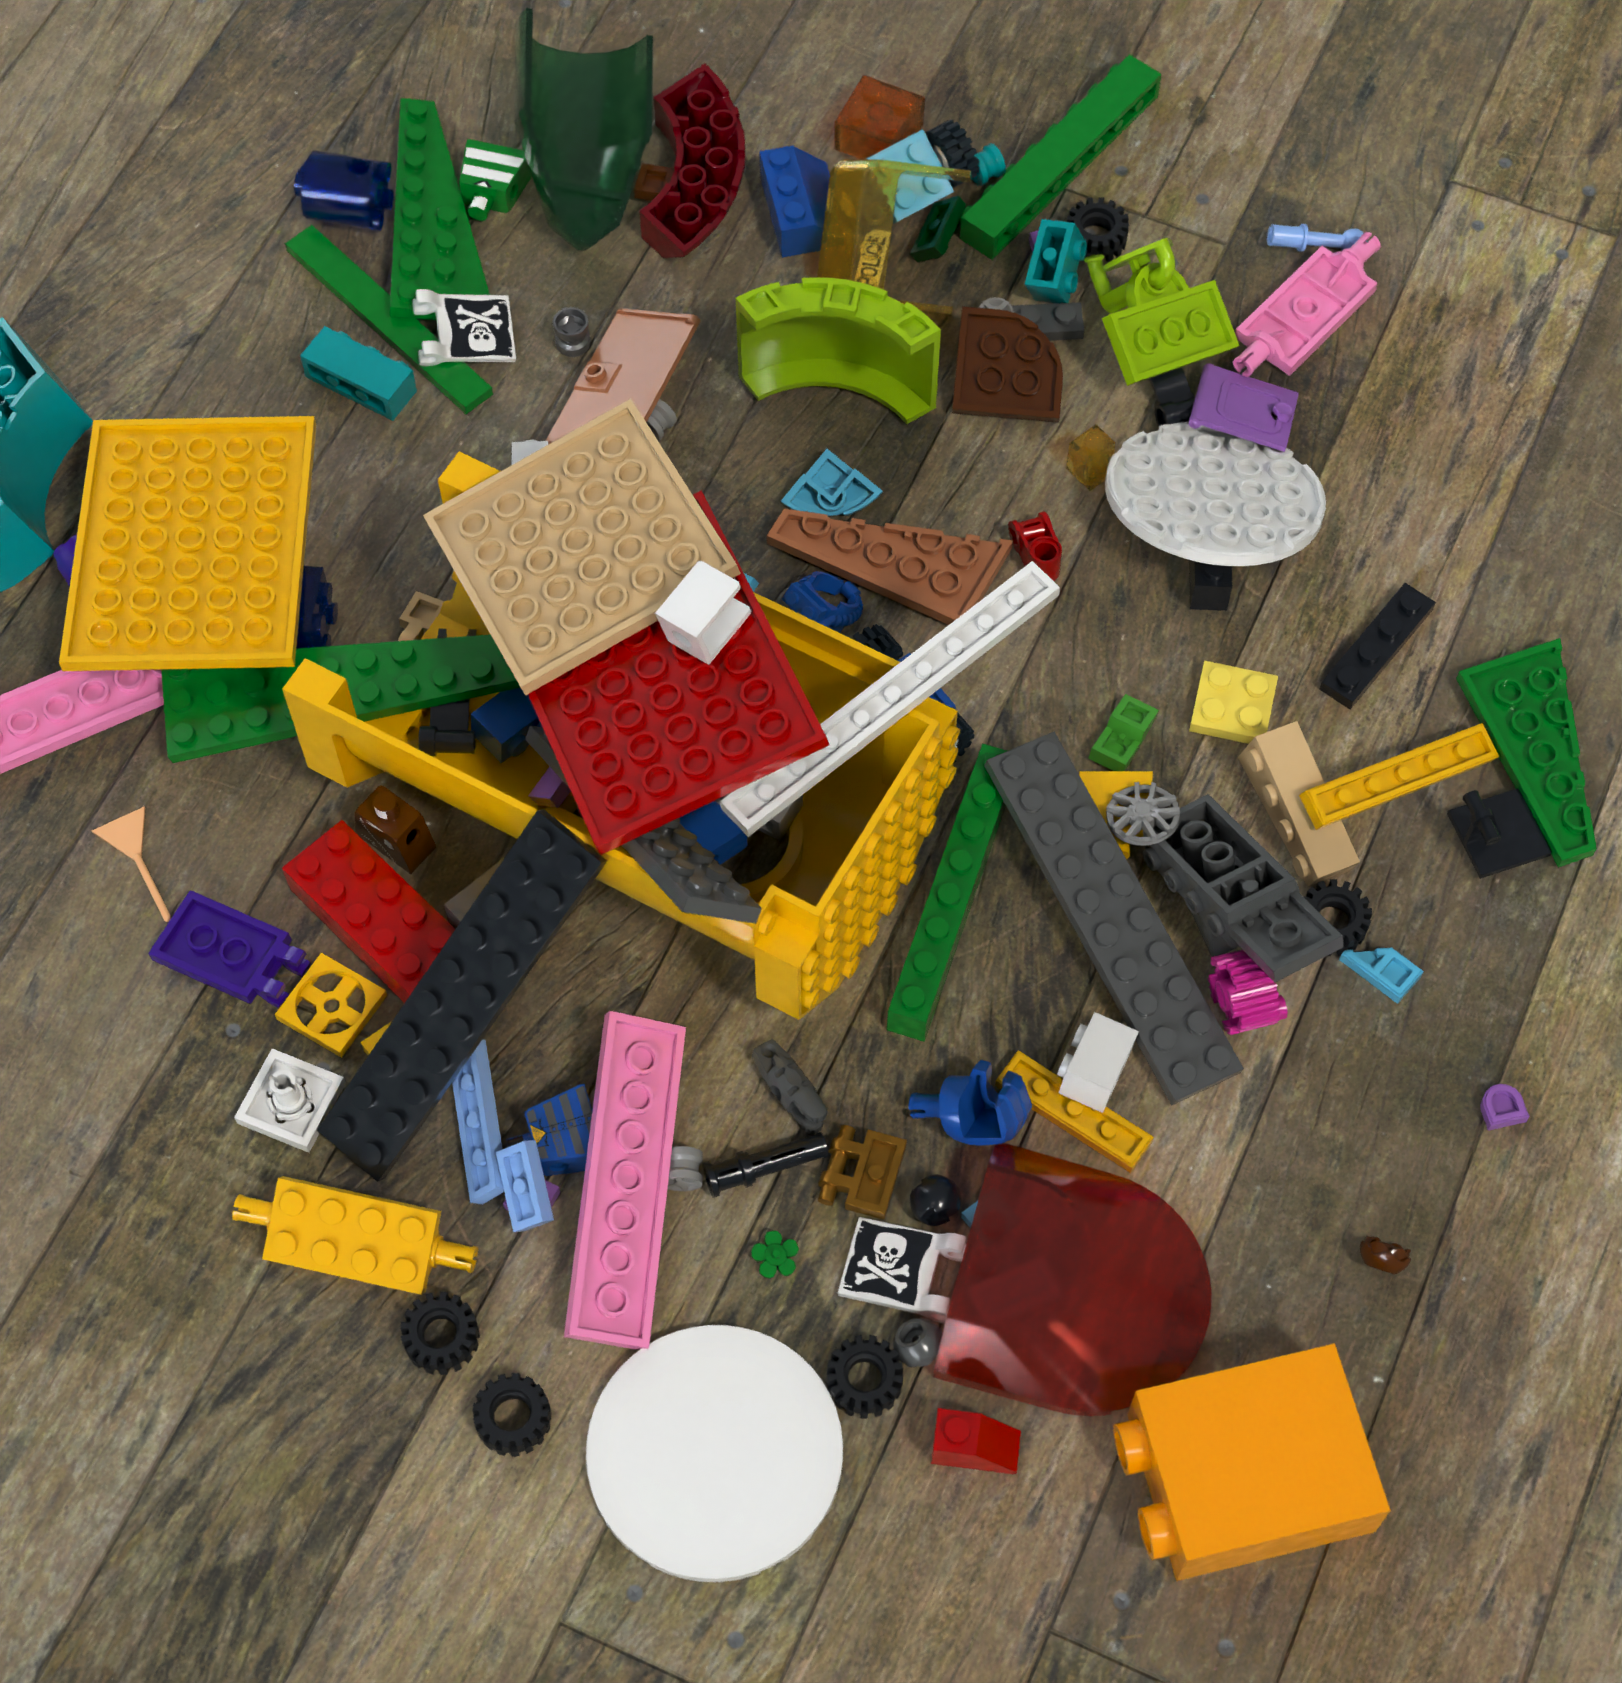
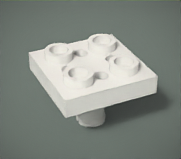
[234,1049,346,1153]

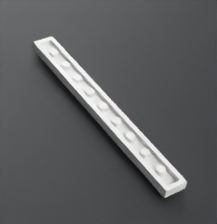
[720,561,1060,837]

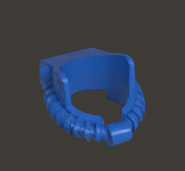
[782,571,863,633]

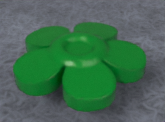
[751,1231,799,1279]

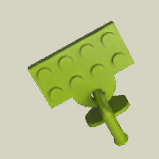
[1084,238,1240,386]

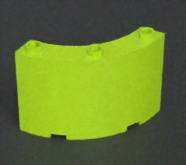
[735,277,941,424]

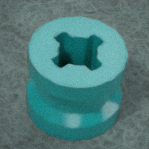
[972,143,1006,186]

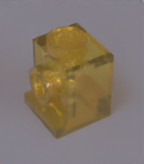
[1066,424,1116,491]

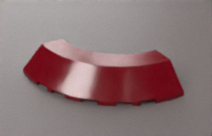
[639,63,745,258]

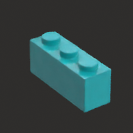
[300,326,417,421]

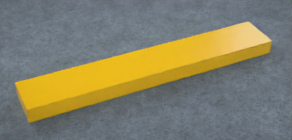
[1299,723,1499,830]

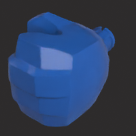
[908,1060,1032,1146]

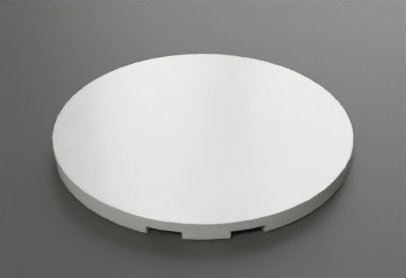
[1105,422,1326,566]
[586,1325,843,1582]

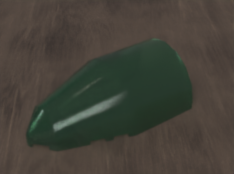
[514,8,653,251]

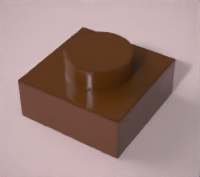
[634,163,674,201]

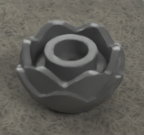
[893,1318,943,1367]

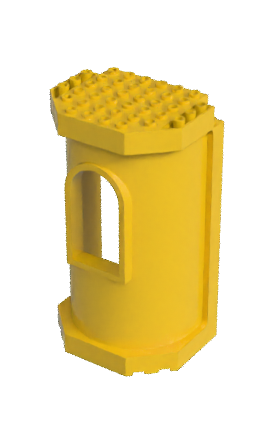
[282,451,960,1020]

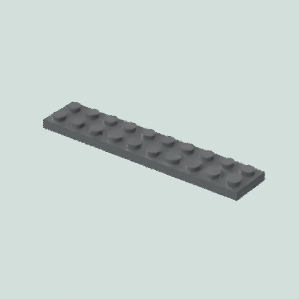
[525,726,762,924]
[984,731,1244,1106]

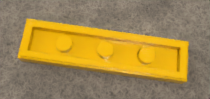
[995,1050,1154,1173]

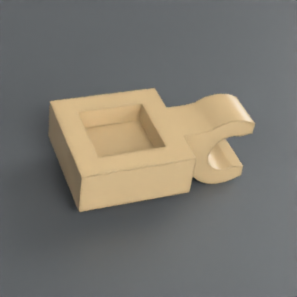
[398,591,444,641]

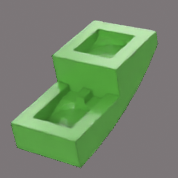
[1088,694,1159,771]

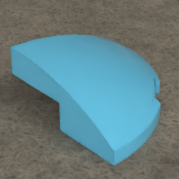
[781,449,883,516]

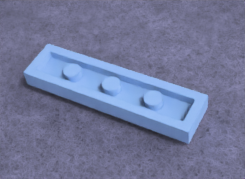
[452,1039,504,1205]

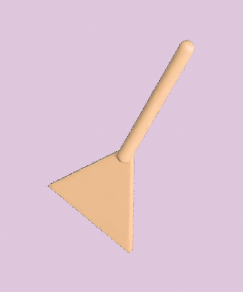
[92,806,171,922]

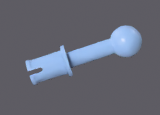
[1267,224,1364,252]

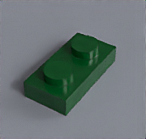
[910,195,967,263]

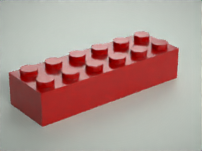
[282,820,455,1003]

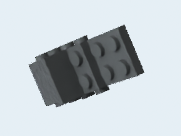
[1143,794,1344,983]

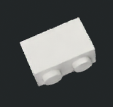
[1057,1012,1139,1113]

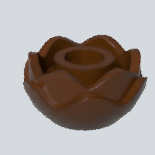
[1360,1236,1411,1274]

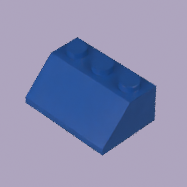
[759,145,849,258]

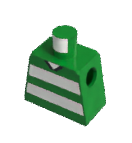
[459,139,533,221]

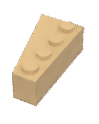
[1237,721,1360,887]

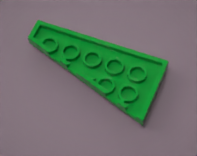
[1456,638,1597,868]

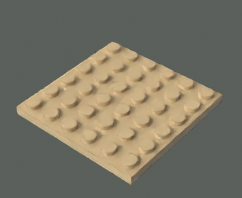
[423,399,741,696]

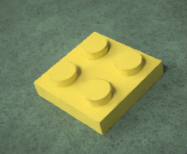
[1189,661,1278,744]

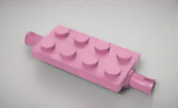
[1233,232,1381,377]

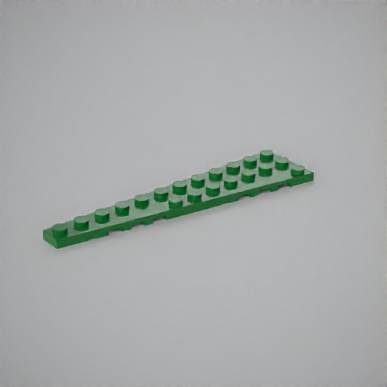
[161,634,521,763]

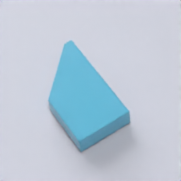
[1339,947,1424,1004]

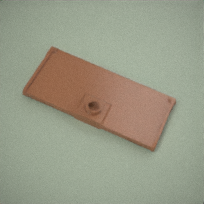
[545,308,700,444]

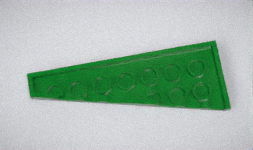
[389,98,490,320]

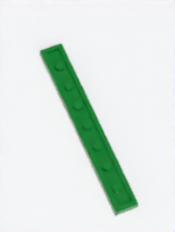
[285,225,493,415]

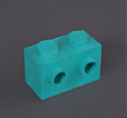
[1024,219,1087,303]

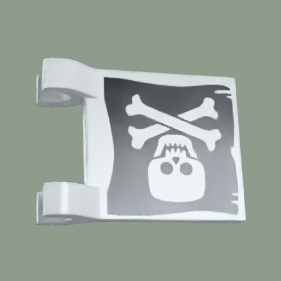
[412,289,516,366]
[838,1217,968,1324]

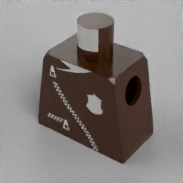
[355,785,436,874]

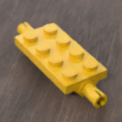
[232,1176,479,1295]

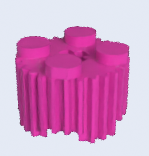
[1207,950,1288,1035]

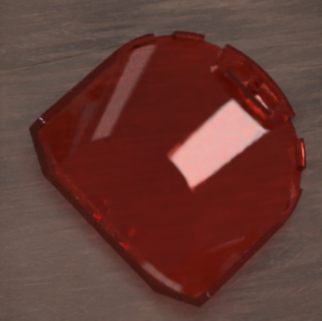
[933,1143,1212,1416]

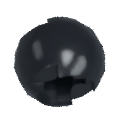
[909,1174,961,1226]

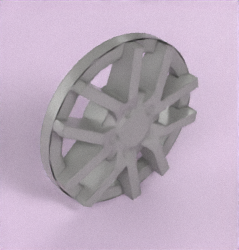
[1106,782,1180,846]

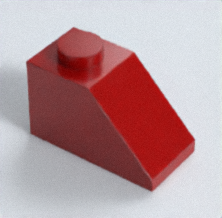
[931,1408,1021,1475]

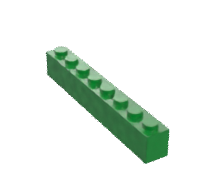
[960,54,1162,260]
[887,743,1007,1042]

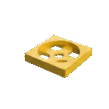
[275,953,388,1058]

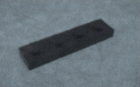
[1319,583,1436,710]

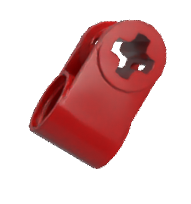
[1008,511,1062,581]

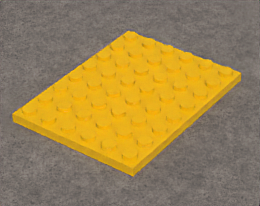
[59,416,316,671]

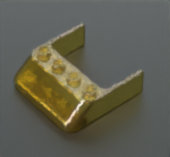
[817,159,972,317]

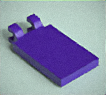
[148,890,312,1008]

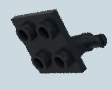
[1447,788,1552,879]

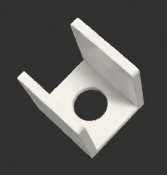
[655,561,751,665]

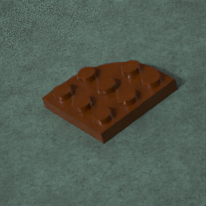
[952,306,1063,422]

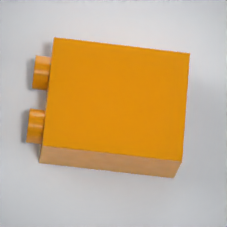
[1113,1343,1391,1581]

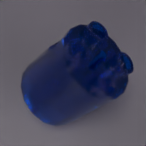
[294,150,394,232]

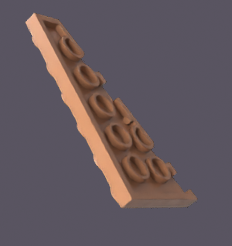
[767,509,1013,625]

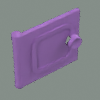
[1189,364,1299,452]

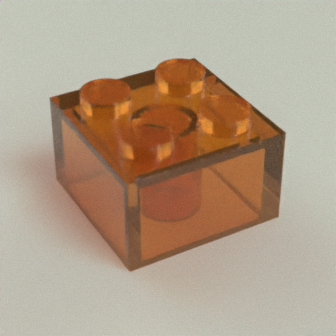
[834,75,925,160]

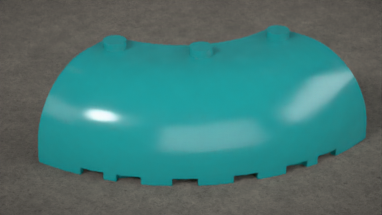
[0,317,93,592]

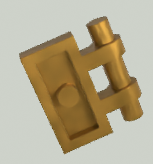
[818,1125,907,1220]

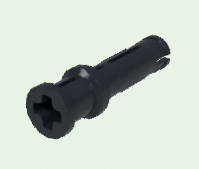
[702,1132,829,1198]

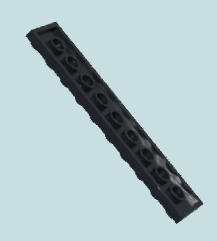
[317,809,607,1182]

